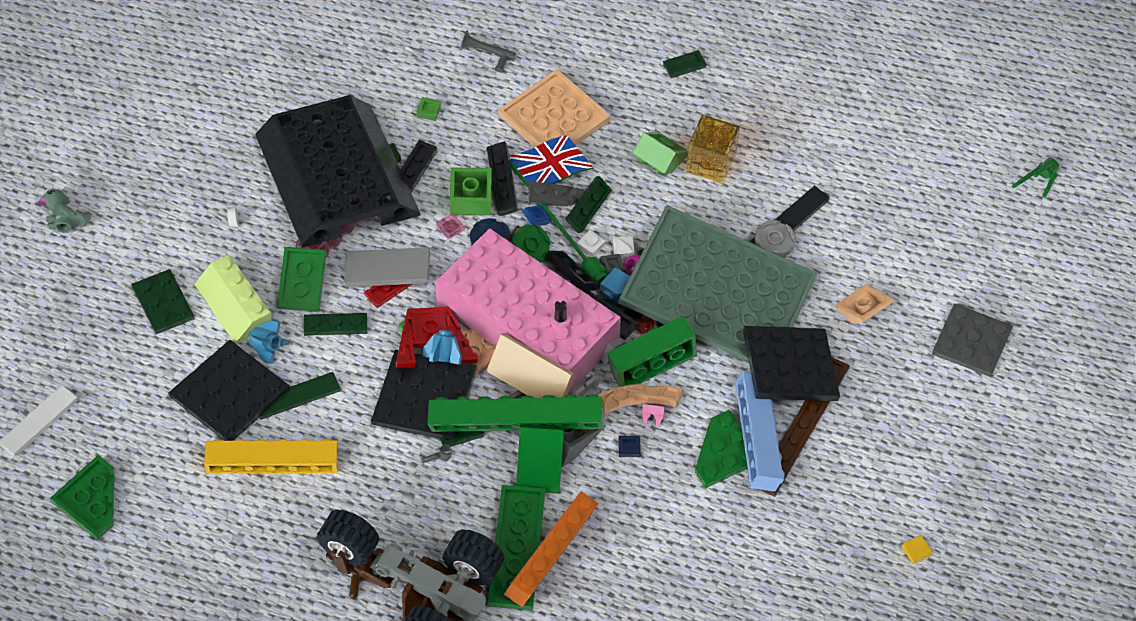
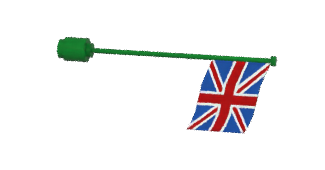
[509,135,608,287]

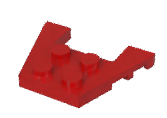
[395,306,478,368]

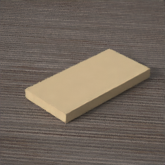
[486,333,574,398]

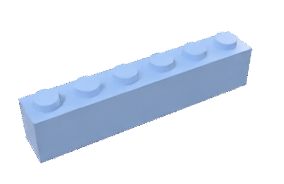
[735,371,784,491]

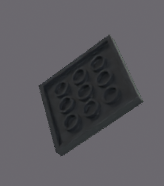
[743,326,840,401]
[168,340,290,441]
[371,349,477,441]

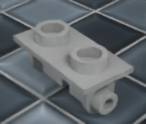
[566,375,602,397]

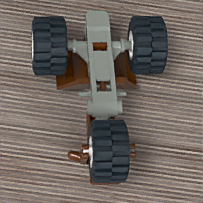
[317,509,505,621]

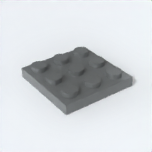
[932,303,1013,377]

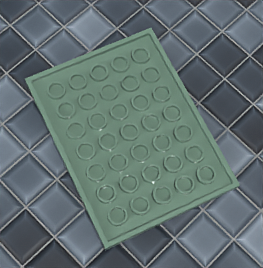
[618,205,817,363]

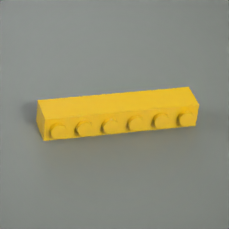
[204,439,338,474]

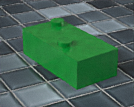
[607,316,697,387]

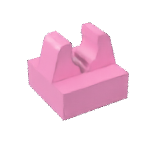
[642,404,665,426]

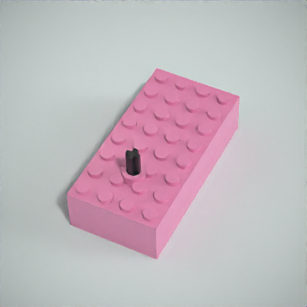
[435,229,621,392]

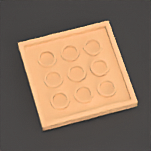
[498,69,611,147]

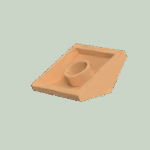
[835,284,894,324]

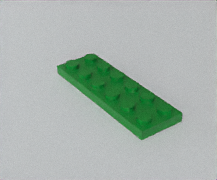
[488,485,545,610]

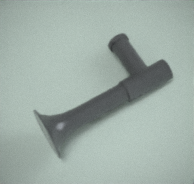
[461,30,516,73]

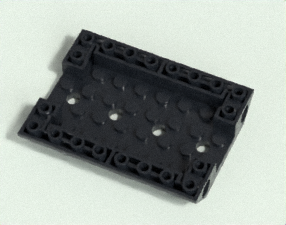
[255,95,421,248]

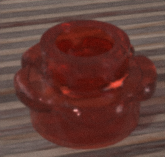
[635,315,655,334]

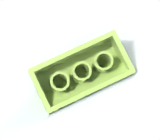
[194,254,272,344]

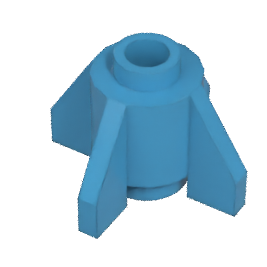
[249,320,289,364]
[422,330,462,364]

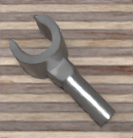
[421,444,452,463]

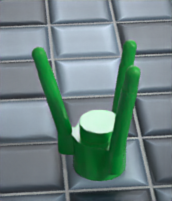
[1012,158,1059,198]

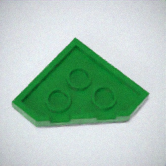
[695,409,748,488]
[50,455,115,541]

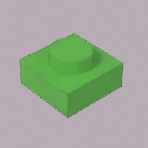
[417,97,441,121]

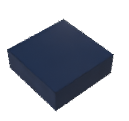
[618,435,641,457]

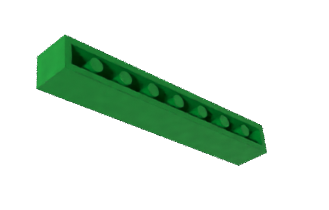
[428,394,605,432]

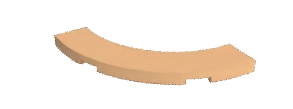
[598,384,684,416]

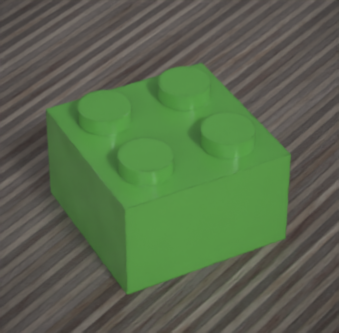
[450,167,492,215]

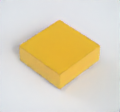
[902,535,933,564]

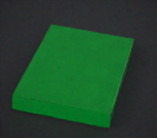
[277,247,327,312]
[516,425,564,493]

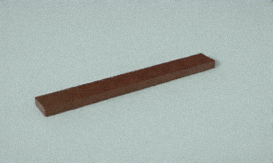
[759,357,850,497]

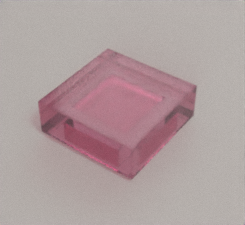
[436,213,465,240]

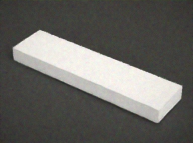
[0,386,78,457]

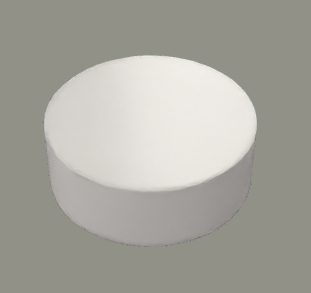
[227,207,239,228]

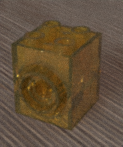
[686,114,740,184]

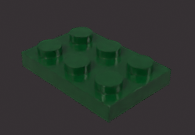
[131,269,195,335]

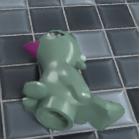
[38,188,91,233]

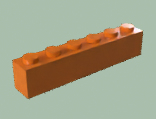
[504,491,599,607]

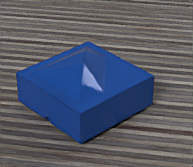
[522,205,551,226]

